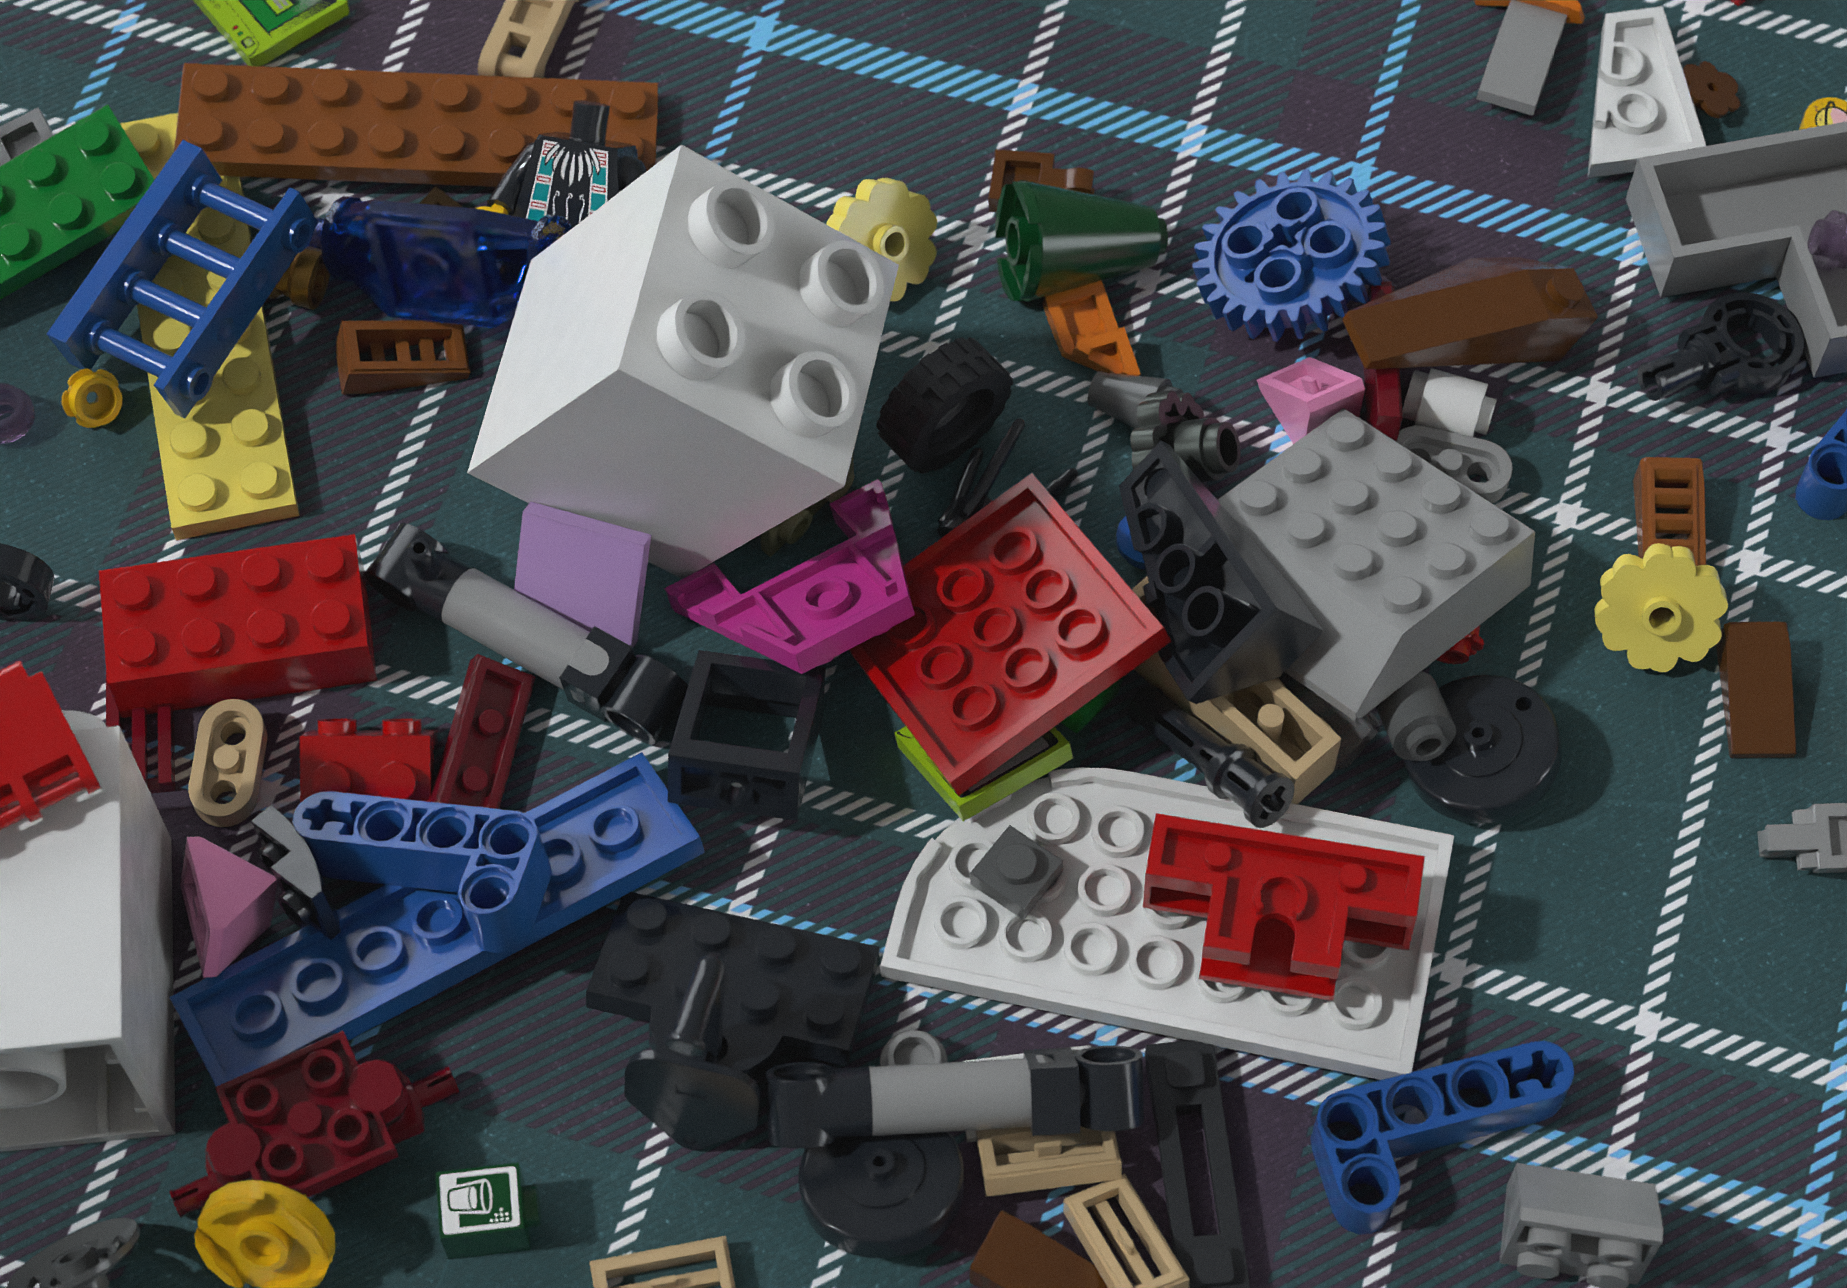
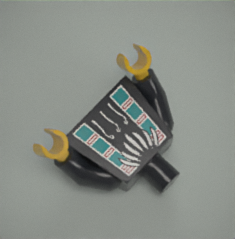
[465,101,647,249]

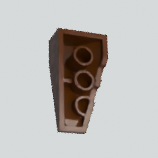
[1342,257,1598,370]

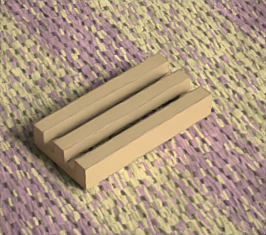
[976,1127,1122,1197]
[1063,1174,1189,1288]
[589,1236,735,1288]

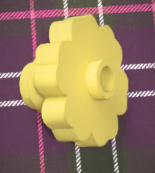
[826,178,938,301]
[1594,543,1728,672]

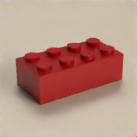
[99,534,377,718]

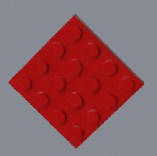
[848,473,1171,796]

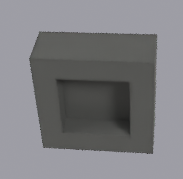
[970,825,1063,920]

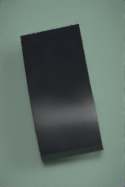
[251,805,341,940]

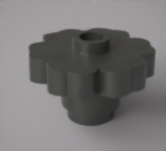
[1130,390,1240,490]

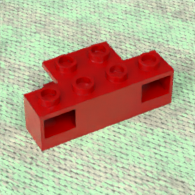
[1143,813,1425,1001]

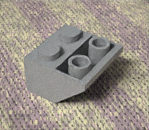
[1499,1163,1663,1288]

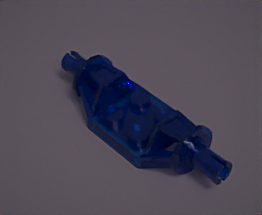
[307,196,572,328]

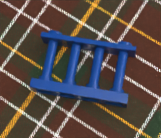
[46,140,318,419]

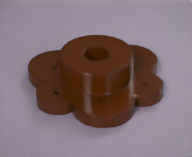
[1682,61,1740,118]

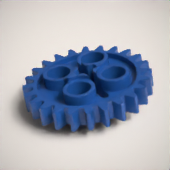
[1193,169,1391,341]

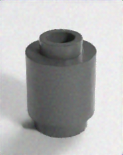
[1376,670,1456,761]

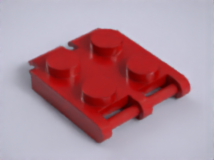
[0,661,101,830]

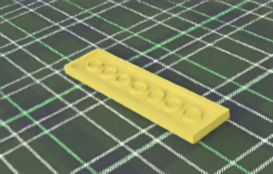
[120,113,300,540]

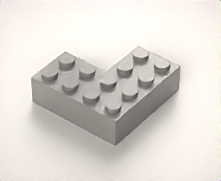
[1626,121,1847,378]

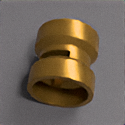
[268,246,331,309]

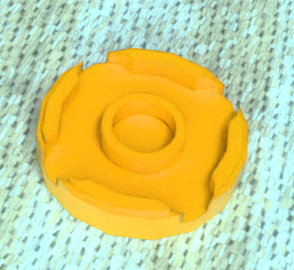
[195,1180,336,1288]

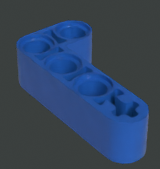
[292,791,552,953]
[1310,1041,1574,1235]

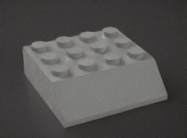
[1218,408,1535,722]

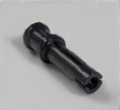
[1128,686,1295,828]

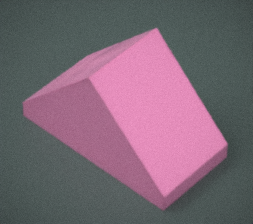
[1257,357,1365,444]
[180,836,277,978]

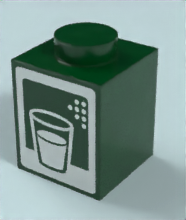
[436,1162,541,1260]

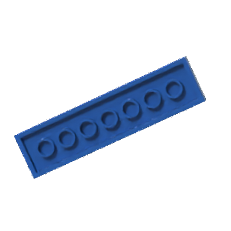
[169,752,705,1086]

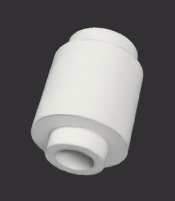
[1402,368,1497,437]

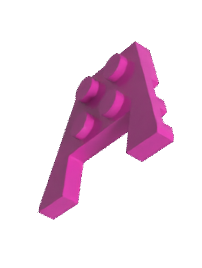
[664,479,915,674]

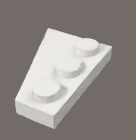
[1588,6,1706,178]

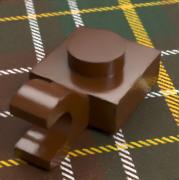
[988,149,1095,212]

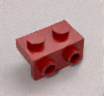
[299,718,438,803]

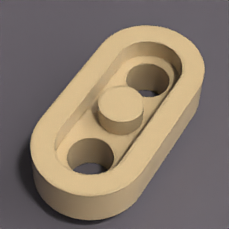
[188,699,268,827]

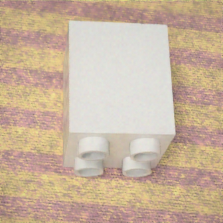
[467,145,899,579]
[0,710,175,1152]

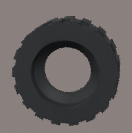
[876,337,1013,474]

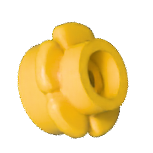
[62,368,122,428]

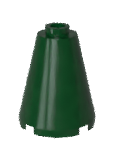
[995,180,1168,302]

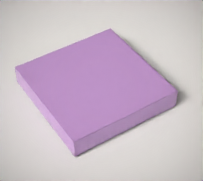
[514,501,651,648]

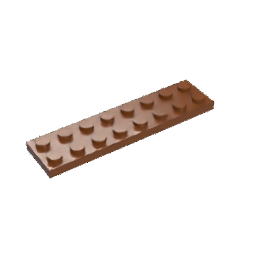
[174,63,658,187]

